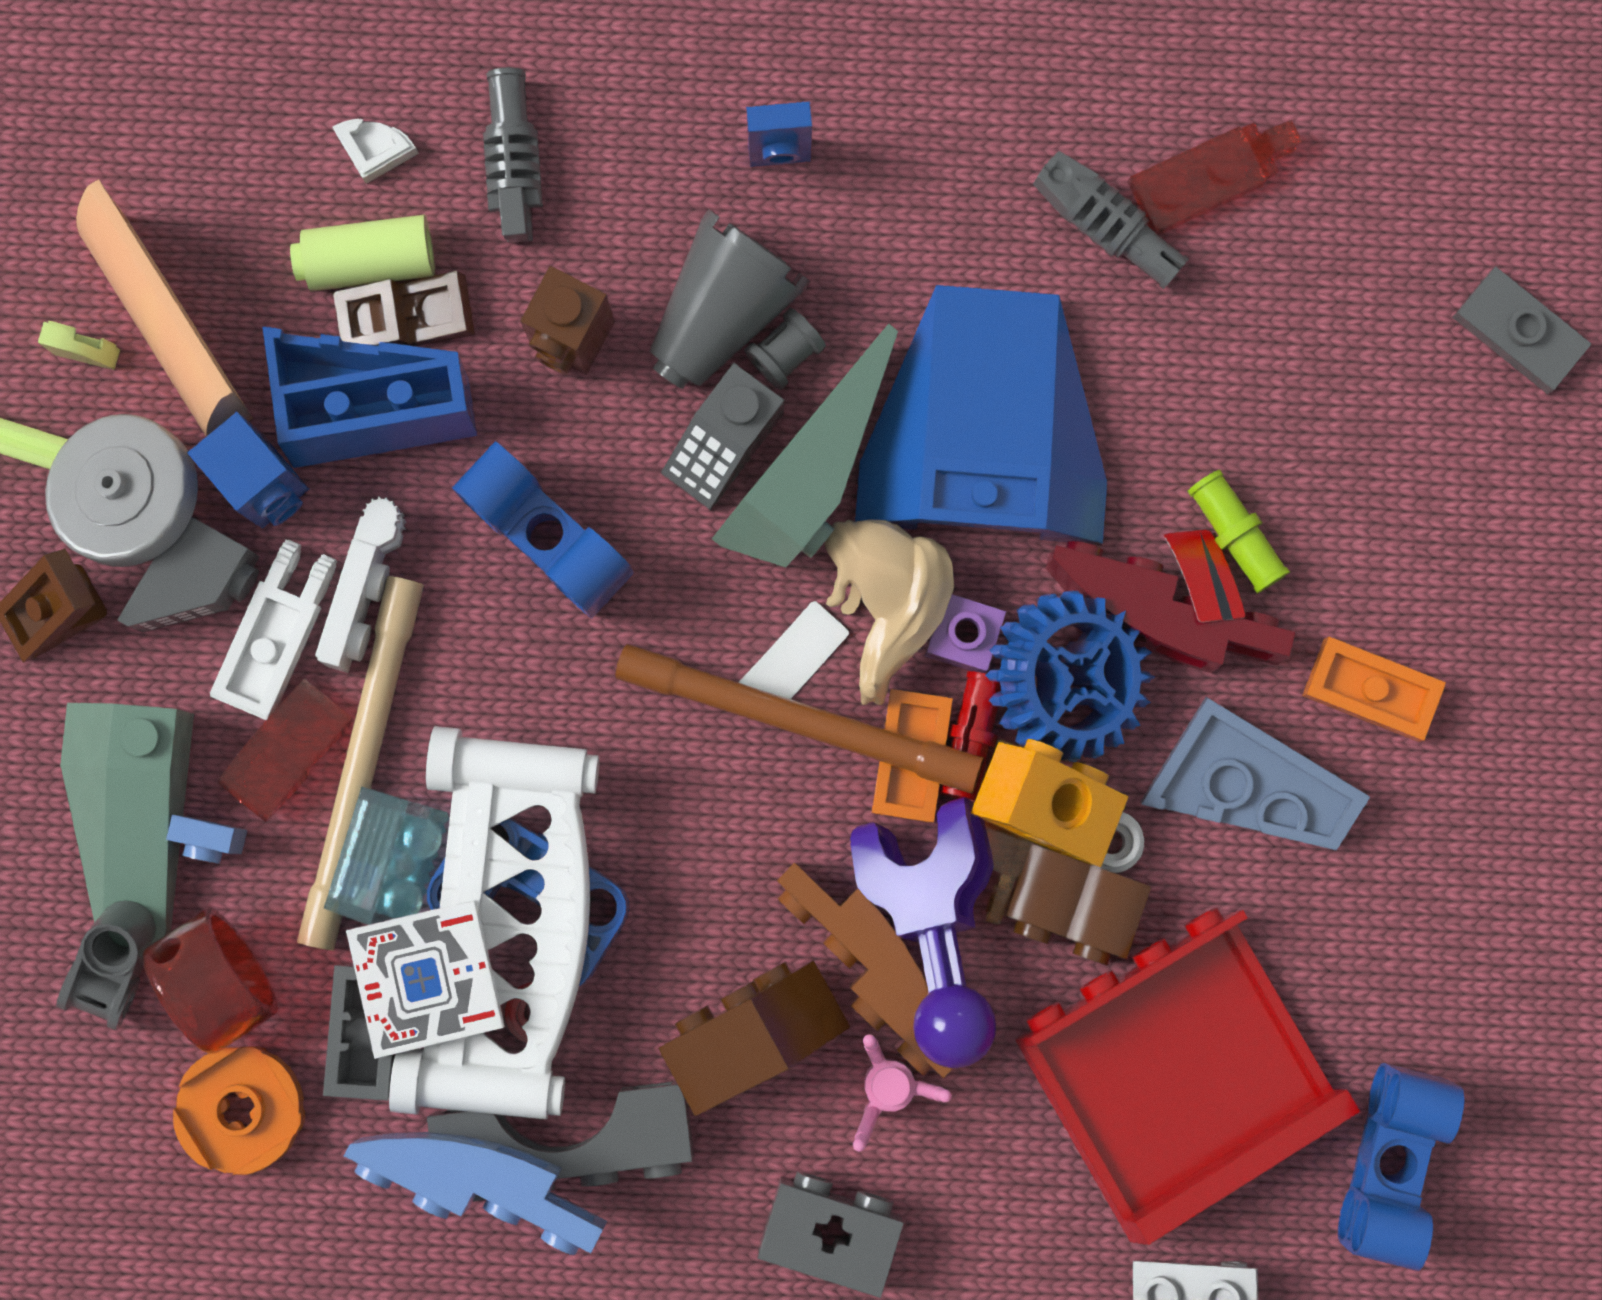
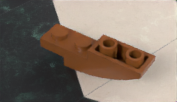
[777,862,952,1078]

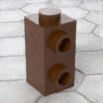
[520,266,615,375]

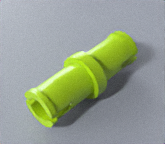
[1188,469,1290,594]

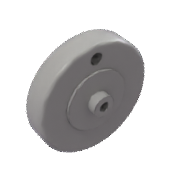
[45,414,198,567]

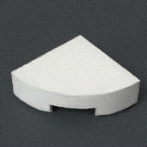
[332,119,419,184]

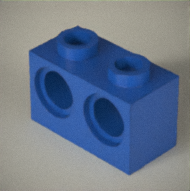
[187,412,309,529]

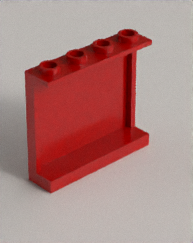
[1015,907,1360,1245]

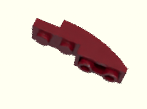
[1045,541,1295,673]

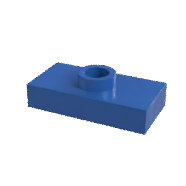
[746,101,812,167]

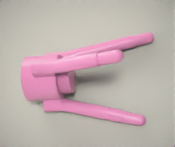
[853,1034,952,1152]

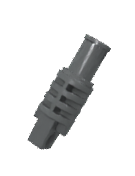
[483,67,543,243]
[1033,151,1189,290]

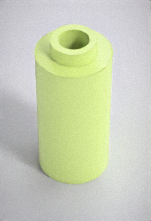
[290,214,435,292]

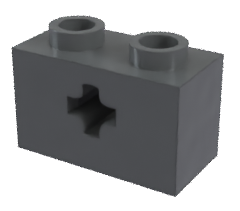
[323,963,395,1101]
[757,1171,904,1298]

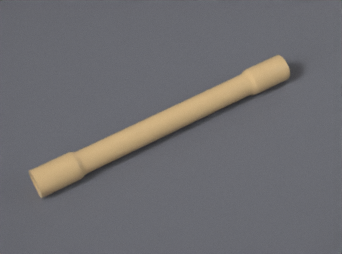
[297,576,424,951]

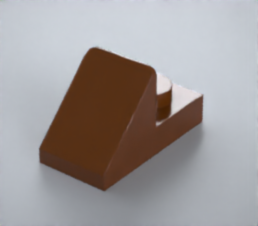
[0,548,107,663]

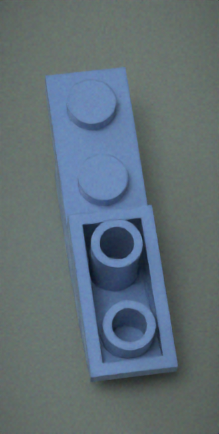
[344,1132,607,1255]

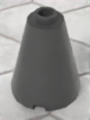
[649,209,811,389]

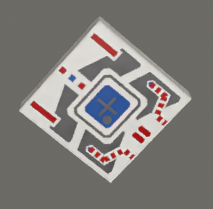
[346,900,505,1059]

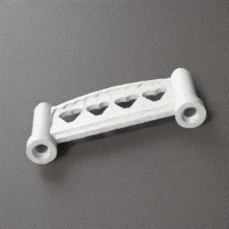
[389,726,599,1119]

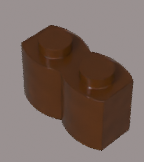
[1004,844,1151,966]

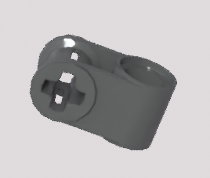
[56,900,156,1031]

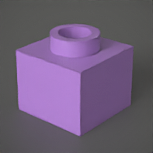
[925,594,1006,673]

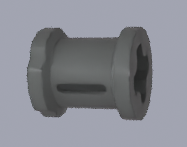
[744,307,826,390]

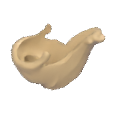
[824,520,954,705]

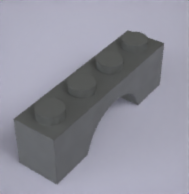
[427,1081,694,1202]

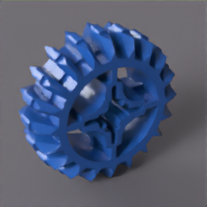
[985,591,1155,762]

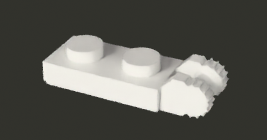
[315,497,407,673]
[210,539,337,722]

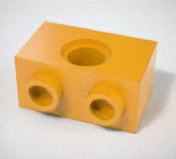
[971,739,1128,867]

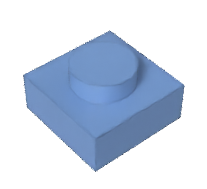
[166,815,247,864]

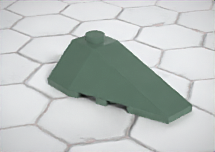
[712,323,898,568]
[60,703,194,963]

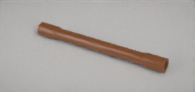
[615,644,984,794]

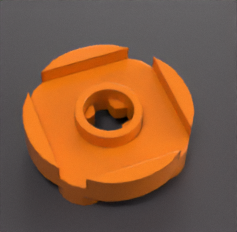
[173,1046,305,1175]

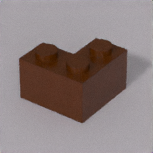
[658,960,850,1116]

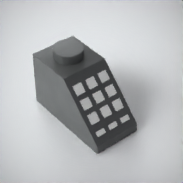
[661,363,784,511]
[117,517,260,633]

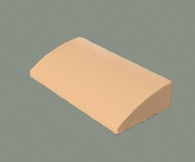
[76,179,253,437]

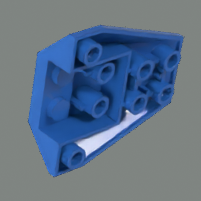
[855,285,1107,545]

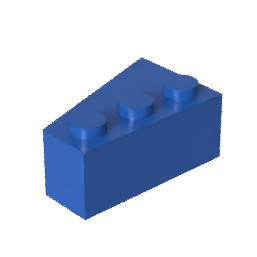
[262,326,477,468]

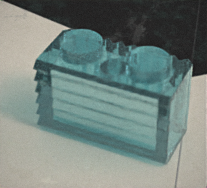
[324,787,450,925]

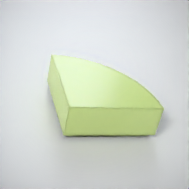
[38,321,120,370]

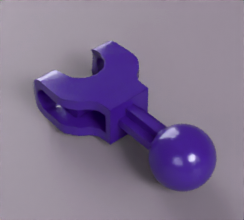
[850,797,996,1068]

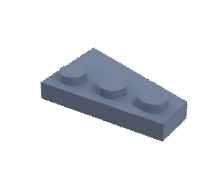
[1140,697,1370,850]

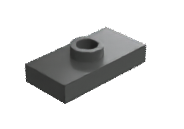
[1452,266,1592,395]

